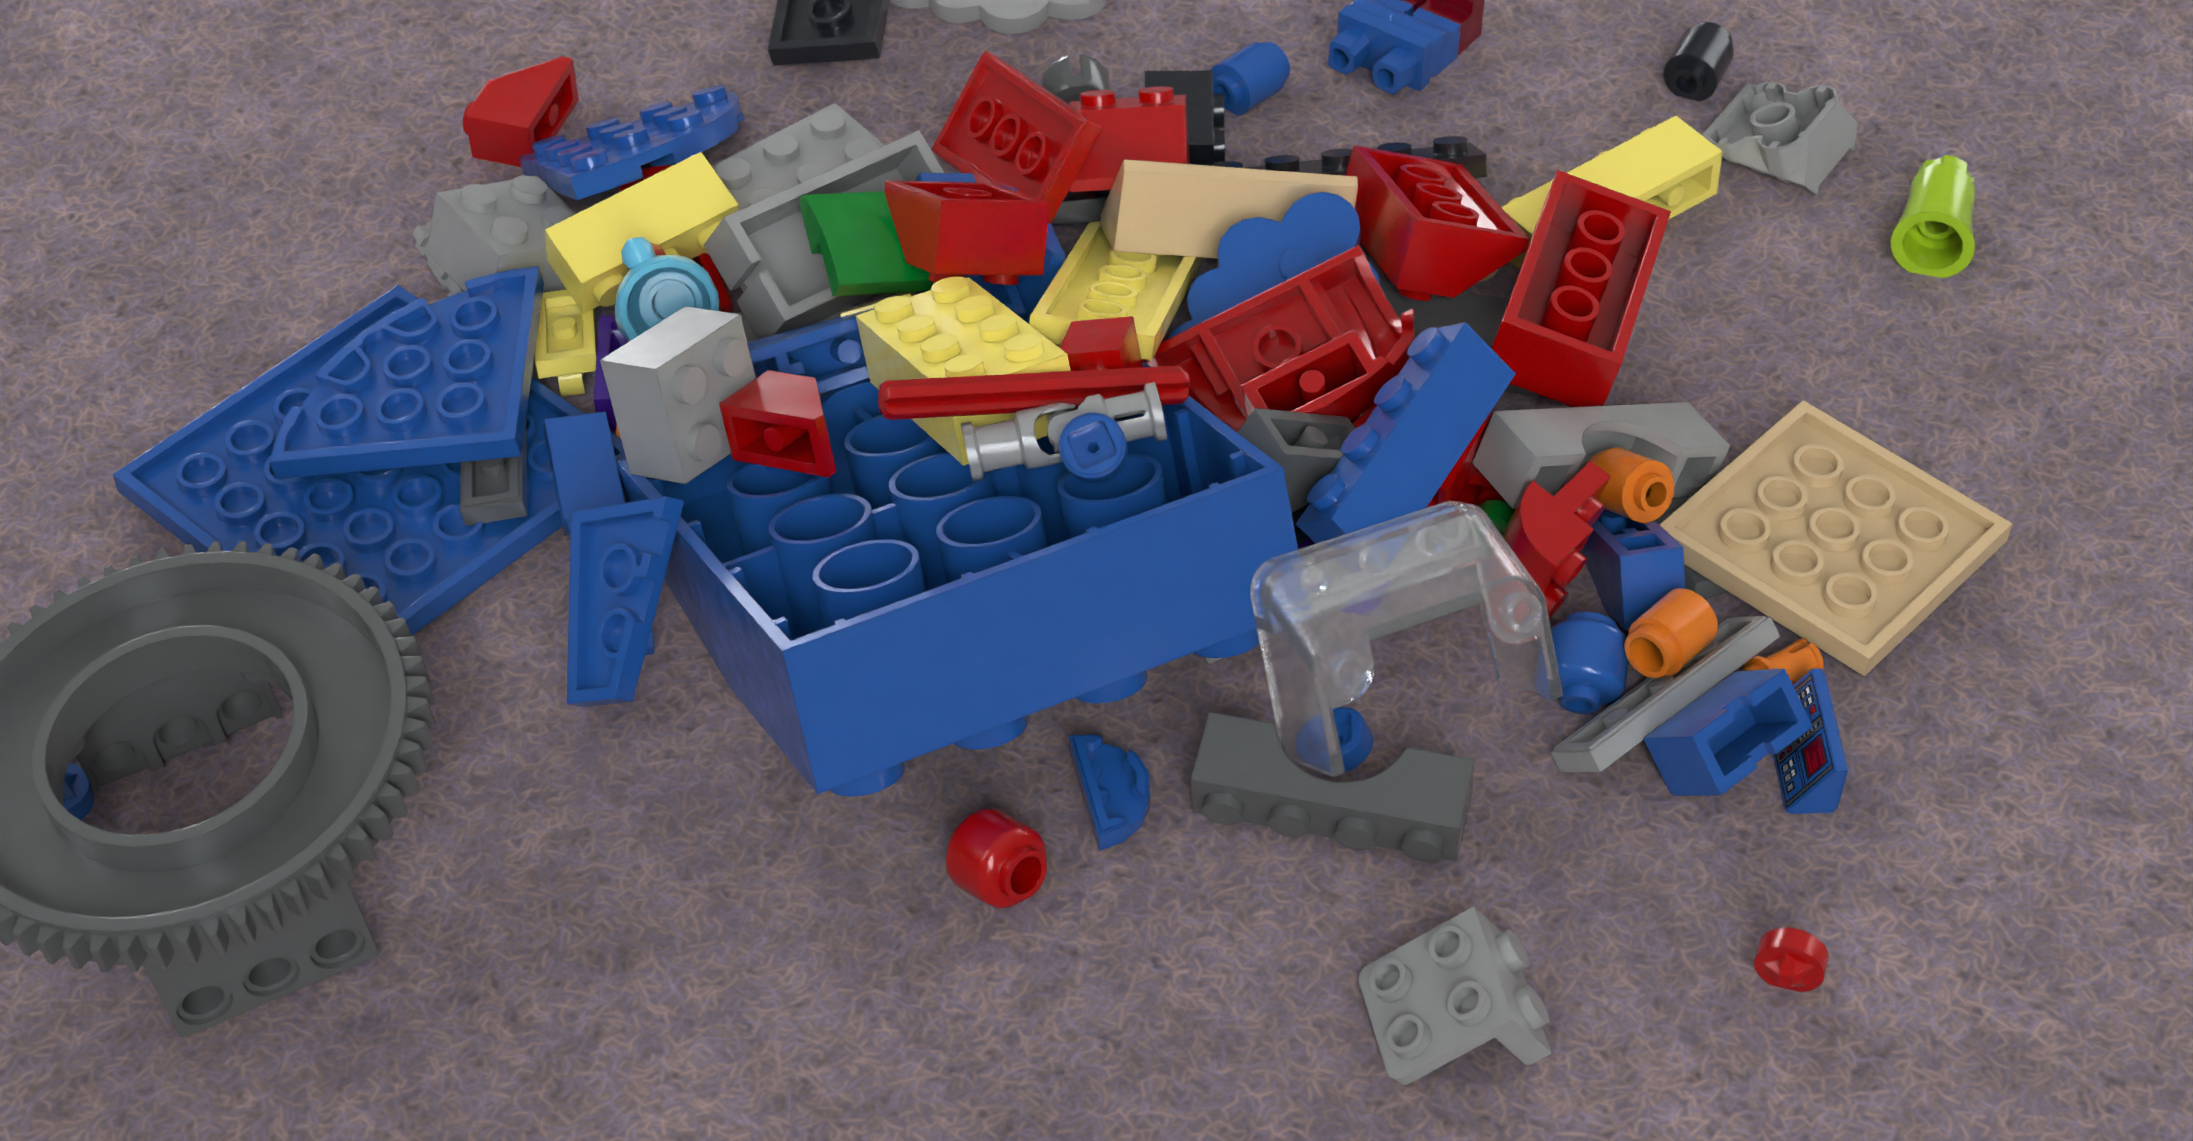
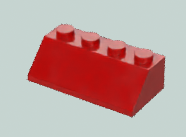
[1345,145,1530,301]

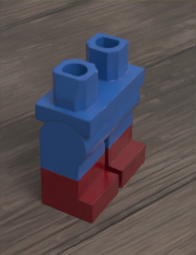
[1328,0,1485,95]

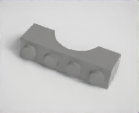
[1472,402,1730,509]

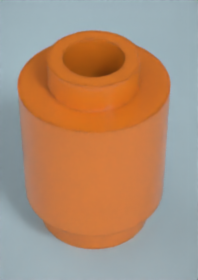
[1586,447,1674,523]
[1624,588,1718,678]

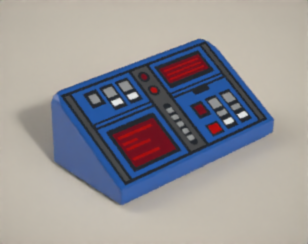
[1772,669,1848,814]

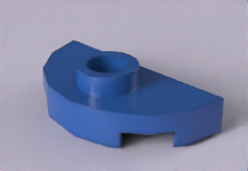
[1069,734,1150,851]

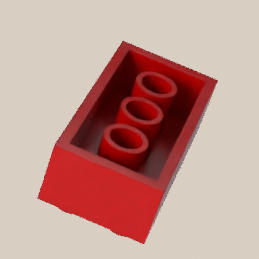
[1491,170,1671,407]

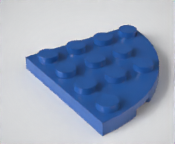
[519,85,744,200]
[269,266,544,479]

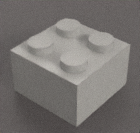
[426,175,576,292]
[600,306,756,484]

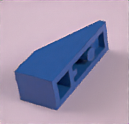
[748,308,874,394]
[1581,509,1685,631]

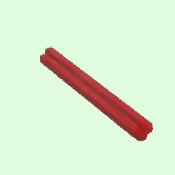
[878,366,1190,420]

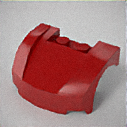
[1143,245,1415,432]

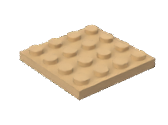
[1659,400,2012,676]

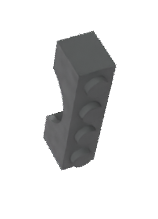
[1191,712,1474,862]

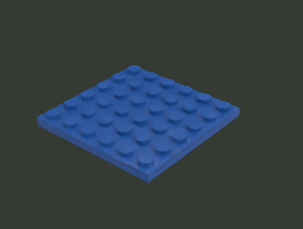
[113,284,626,636]

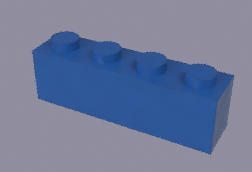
[1296,322,1516,575]

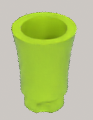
[1891,155,1976,278]

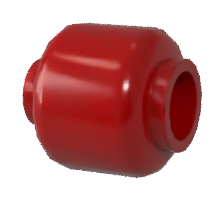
[945,809,1047,908]

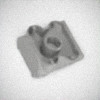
[1702,82,1858,195]

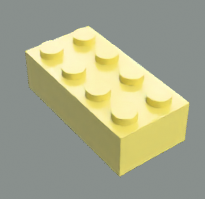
[856,277,1075,466]

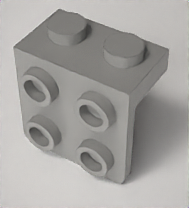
[1358,906,1552,1085]

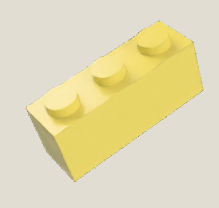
[545,152,738,314]

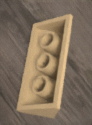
[1100,160,1358,258]

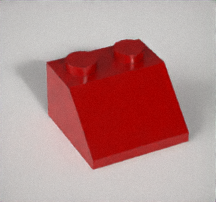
[1069,86,1190,192]
[884,180,1050,285]

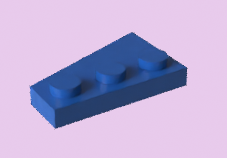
[567,496,684,707]

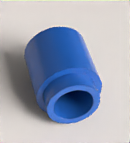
[1211,42,1290,115]

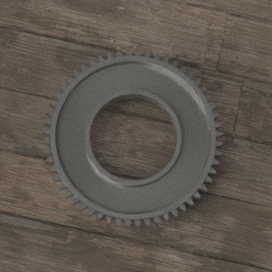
[0,541,435,1037]

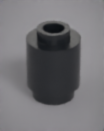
[1663,22,1734,101]

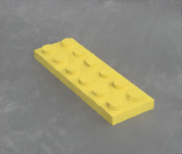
[1029,221,1204,361]

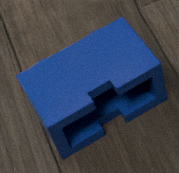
[1643,668,1813,796]

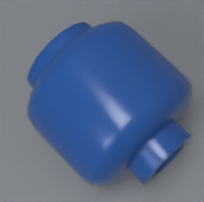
[1540,612,1629,714]

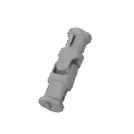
[960,382,1167,482]

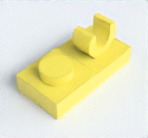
[535,289,597,397]

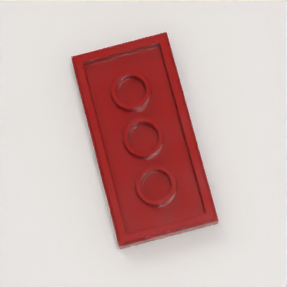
[932,50,1103,224]

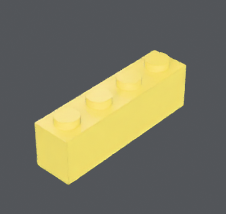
[1501,115,1723,269]

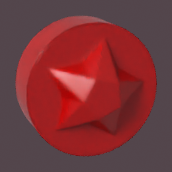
[1754,928,1829,992]

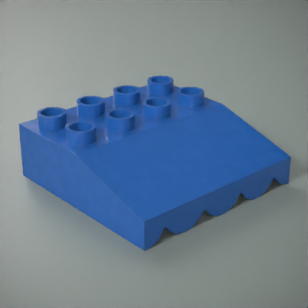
[617,361,1308,797]

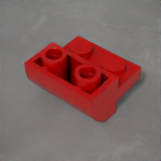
[1484,461,1611,633]

